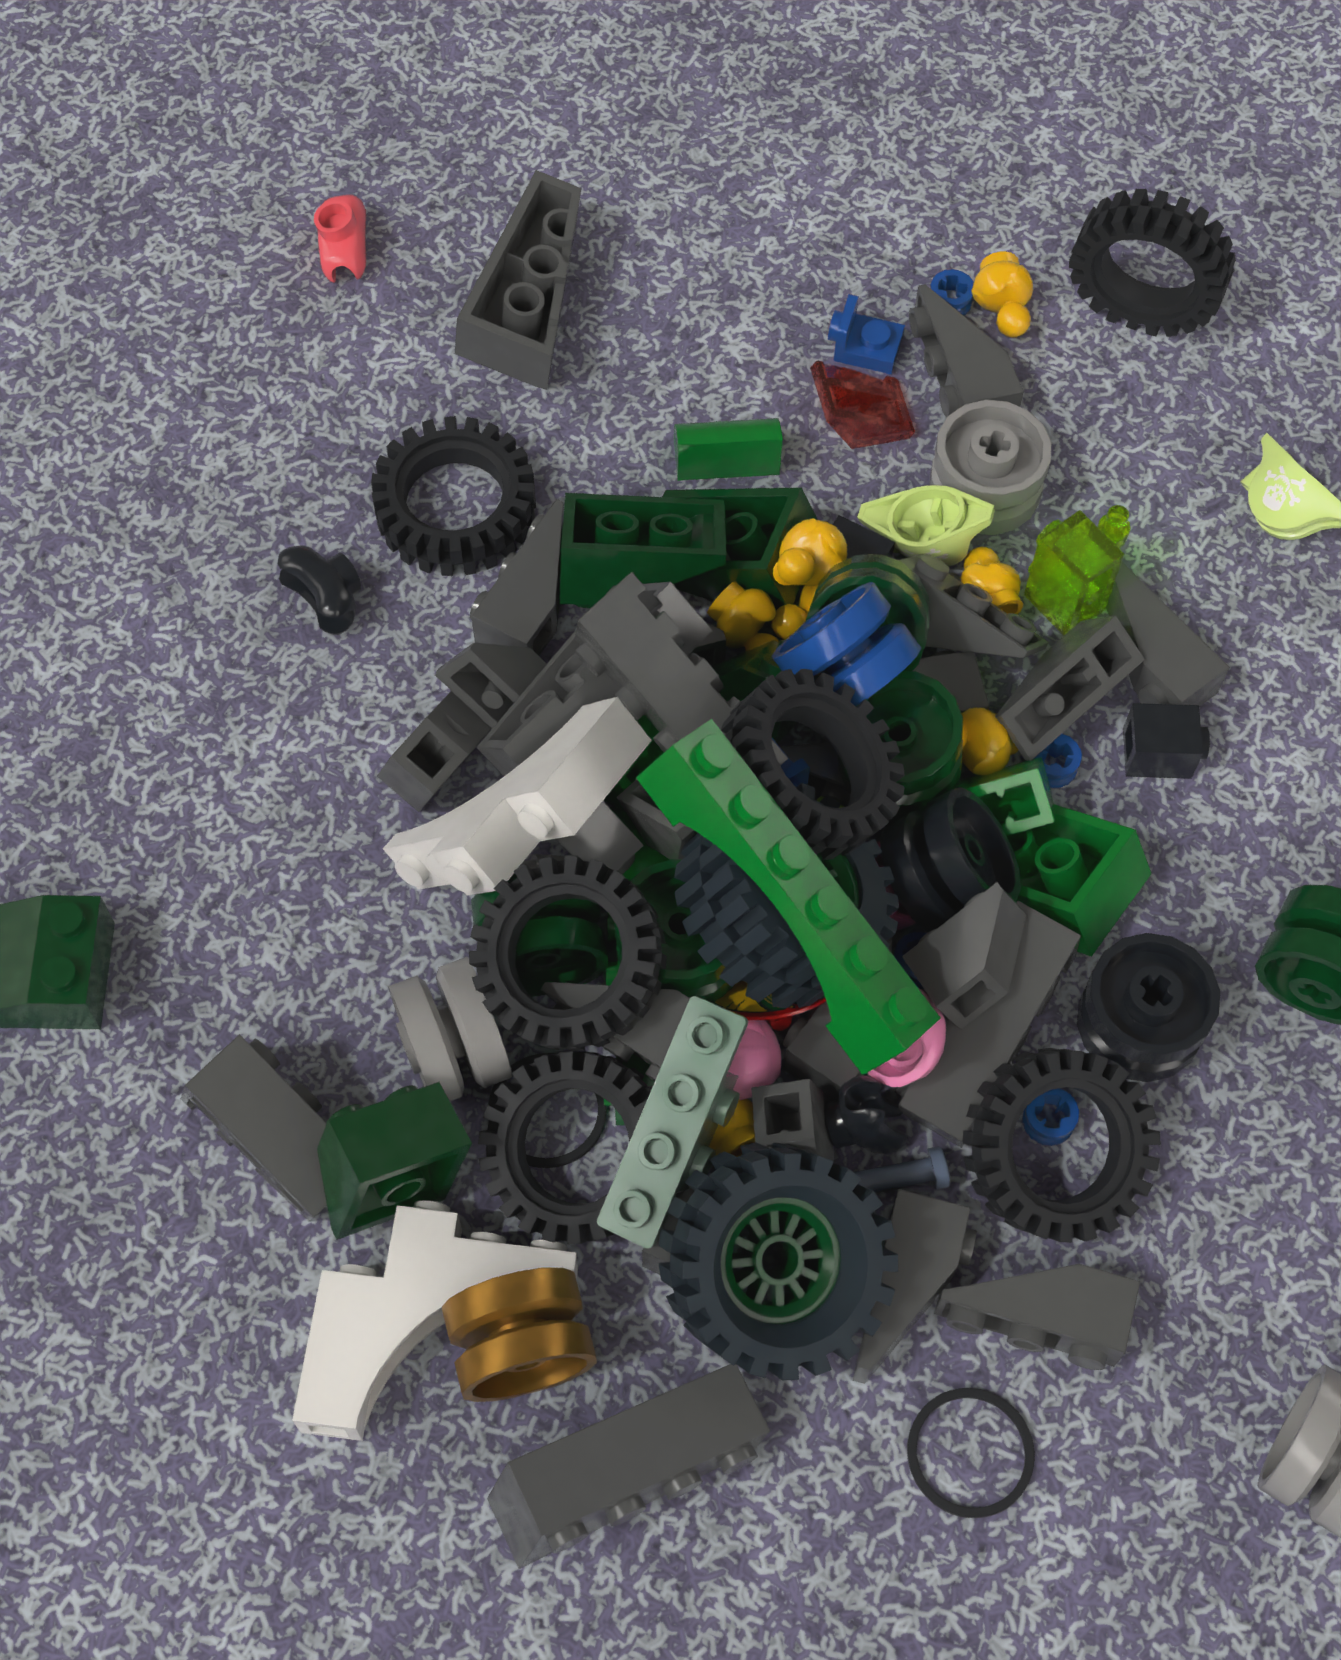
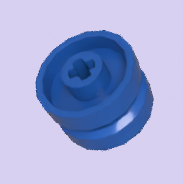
[771,582,921,706]

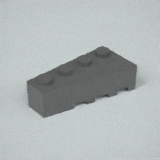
[454,170,582,390]
[575,572,788,765]

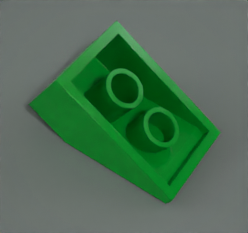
[1007,804,1152,957]

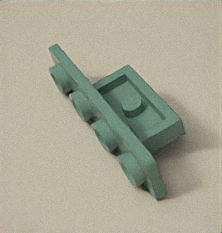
[597,996,748,1249]

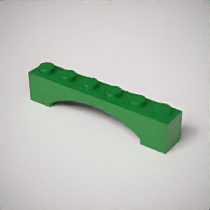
[636,719,941,1075]

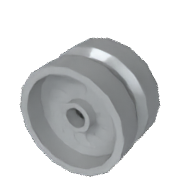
[929,400,1052,535]
[388,957,512,1101]
[1257,1364,1341,1538]

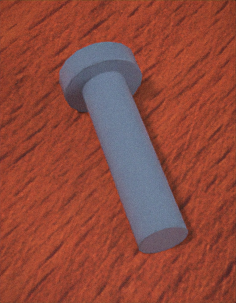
[854,1146,950,1192]

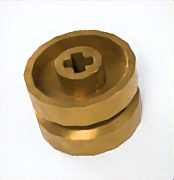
[442,1267,597,1402]

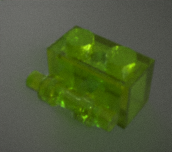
[1024,505,1131,636]

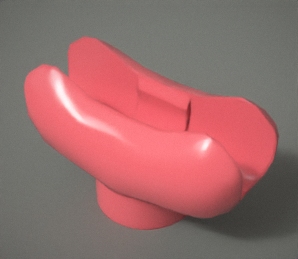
[314,195,366,283]

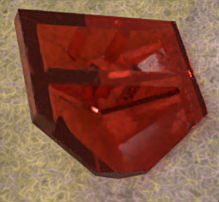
[810,360,915,449]

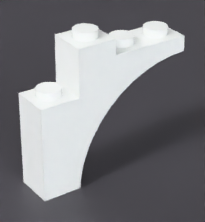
[383,697,652,895]
[292,1201,578,1441]

